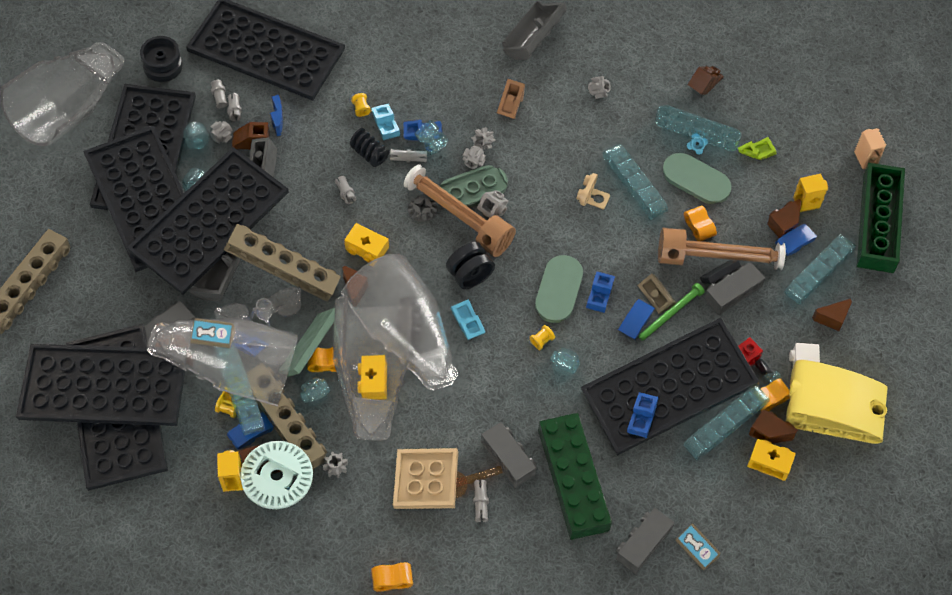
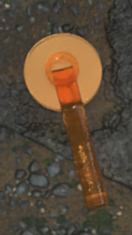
[456,465,502,498]

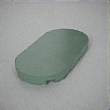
[663,153,731,204]
[440,165,508,208]
[535,255,583,323]

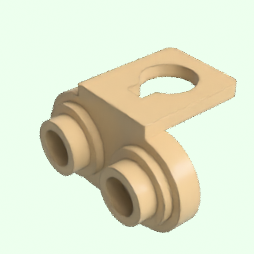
[576,173,610,209]

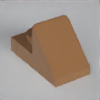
[497,79,525,119]

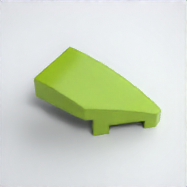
[738,137,777,160]

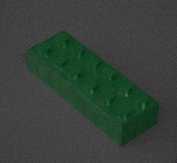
[856,162,905,273]
[538,413,612,540]

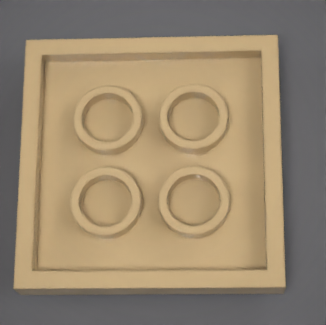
[393,448,458,509]

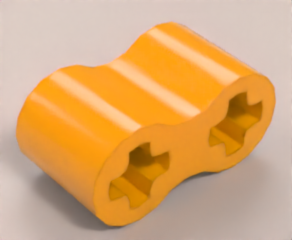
[684,206,717,242]
[307,347,345,372]
[751,378,790,412]
[371,563,413,592]

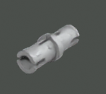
[390,149,427,163]
[473,480,489,522]

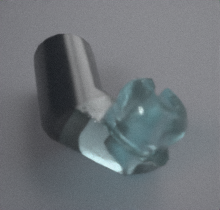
[755,359,781,383]

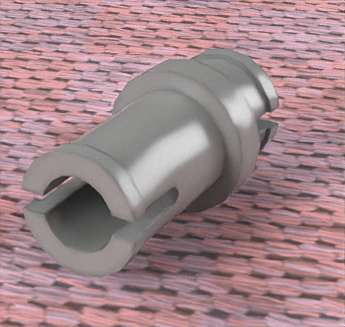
[211,80,228,108]
[227,93,242,121]
[335,176,356,204]

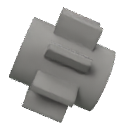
[588,76,611,99]
[210,121,233,143]
[471,127,495,150]
[463,146,486,169]
[323,452,348,478]

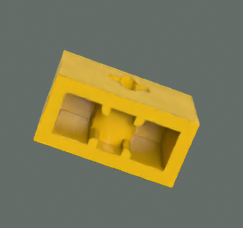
[793,174,828,212]
[344,223,389,265]
[357,355,387,400]
[747,439,796,481]
[217,450,243,492]

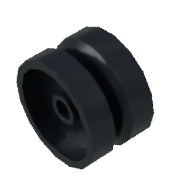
[140,36,183,82]
[446,242,495,289]

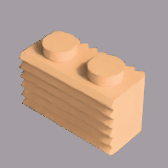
[854,129,887,169]

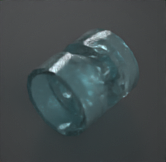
[414,120,449,155]

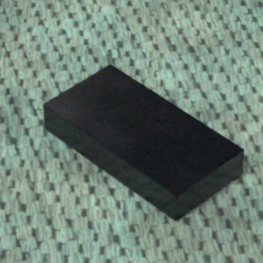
[699,260,741,284]

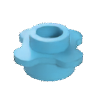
[687,133,708,154]

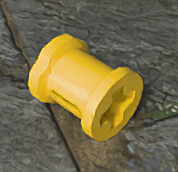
[351,93,371,117]
[530,325,555,350]

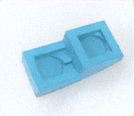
[371,104,400,140]
[450,299,485,340]

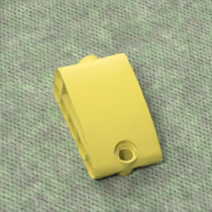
[786,360,887,444]

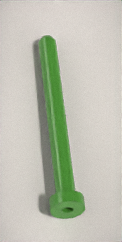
[639,283,705,340]

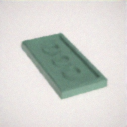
[277,308,340,378]

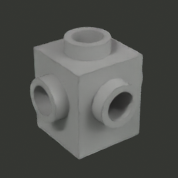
[477,190,509,218]

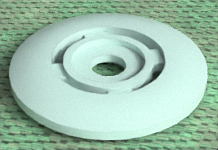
[240,441,313,509]

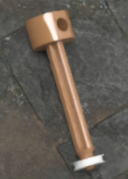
[404,164,516,257]
[658,228,786,271]

